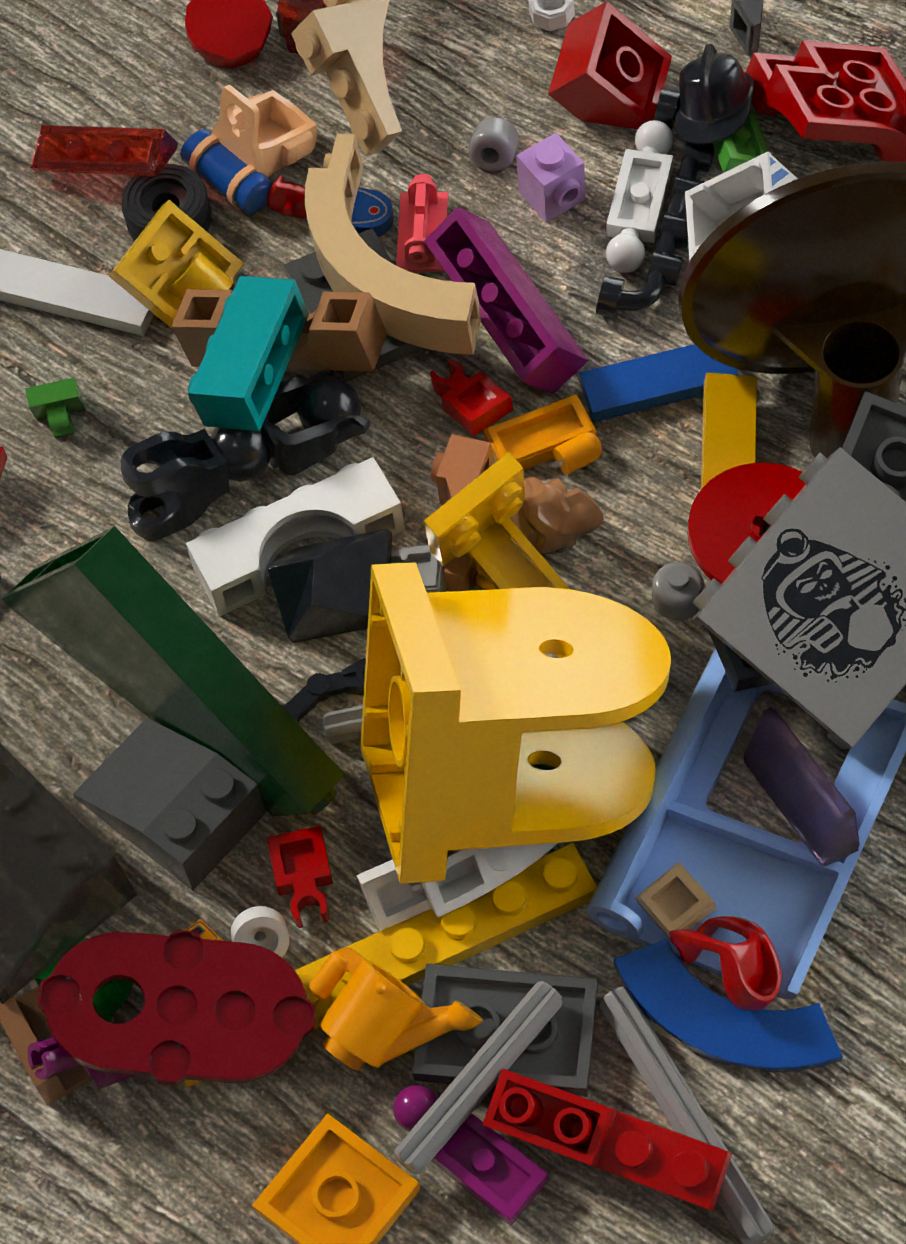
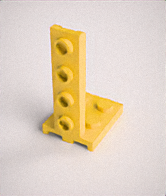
[424,451,570,658]

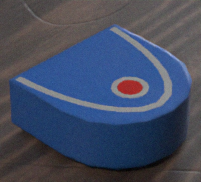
[352,188,394,237]

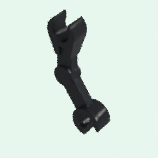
[280,657,366,723]

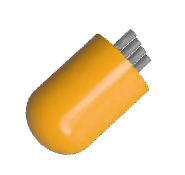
[548,432,602,476]

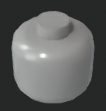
[469,117,519,172]
[652,562,705,621]

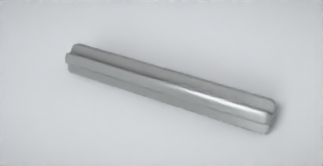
[394,981,562,1175]

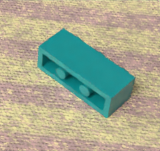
[188,276,309,431]

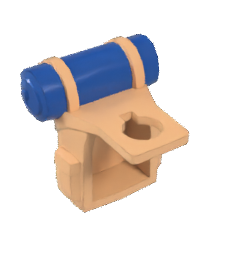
[180,85,317,216]

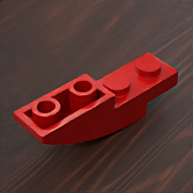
[482,1068,733,1211]

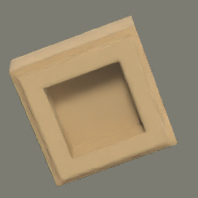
[635,862,717,940]

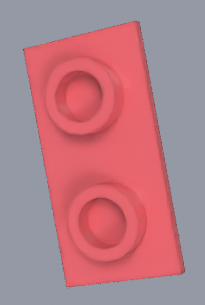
[396,174,449,273]

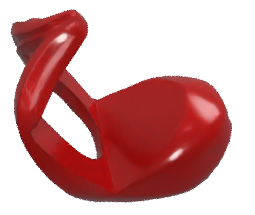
[669,916,782,1011]

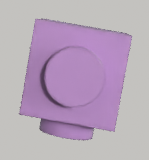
[516,133,585,223]

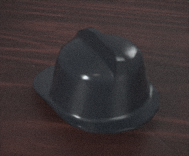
[675,44,754,145]

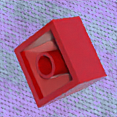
[548,1,672,129]

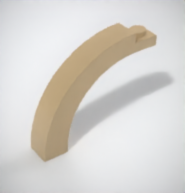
[305,134,482,355]

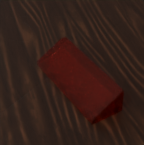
[30,125,178,176]

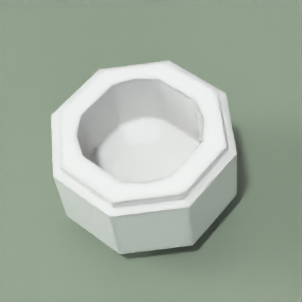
[528,0,575,31]

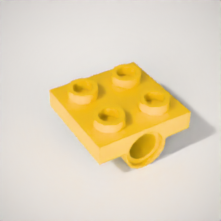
[109,200,244,330]

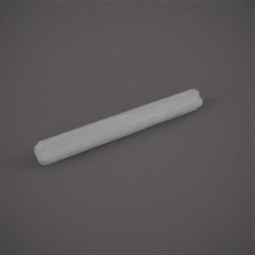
[600,987,774,1244]

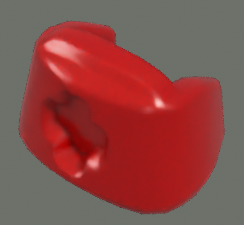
[267,175,307,219]

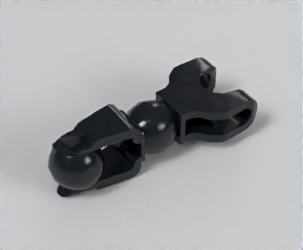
[121,370,370,540]

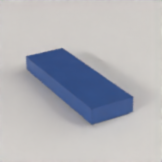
[579,344,739,422]

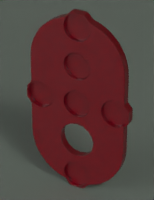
[37,930,316,1086]

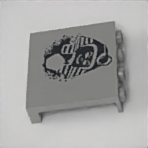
[691,447,906,750]

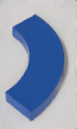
[614,939,843,1072]

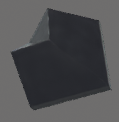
[267,528,392,643]

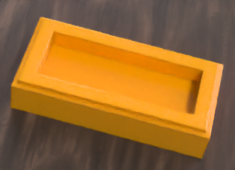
[484,394,597,470]

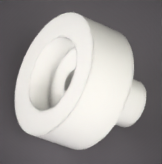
[231,906,290,957]

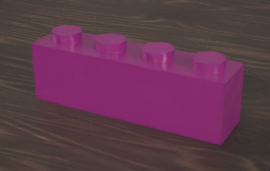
[424,207,589,394]

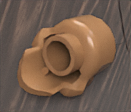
[510,477,604,554]

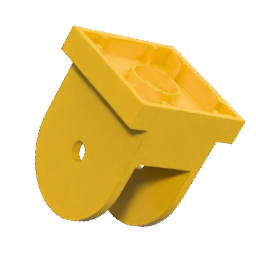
[360,562,671,884]

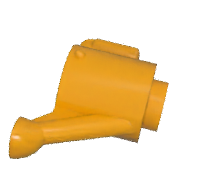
[308,947,484,1071]

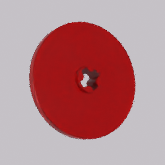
[687,462,806,584]

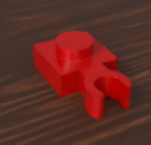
[430,360,514,436]
[266,825,333,928]

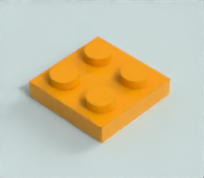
[252,1113,421,1244]

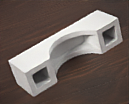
[186,457,405,617]

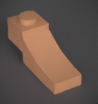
[431,434,493,592]

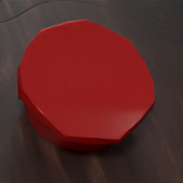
[185,0,273,68]

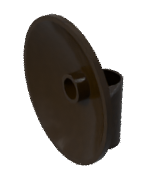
[678,162,906,458]

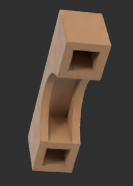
[171,289,387,372]

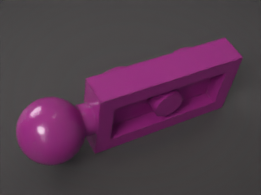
[393,1085,549,1226]

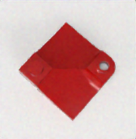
[745,40,906,162]

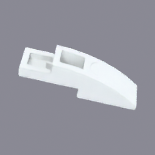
[356,843,558,931]

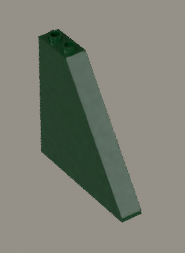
[2,526,345,817]

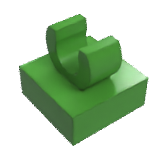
[25,377,85,438]

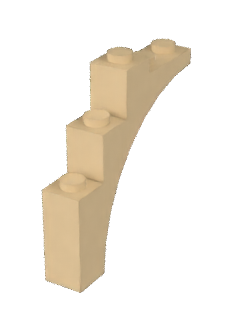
[291,0,402,156]

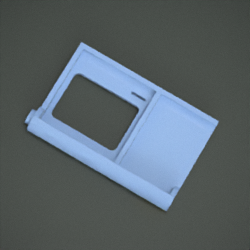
[586,648,906,999]

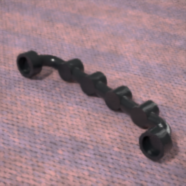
[596,88,715,319]

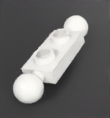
[606,120,673,273]

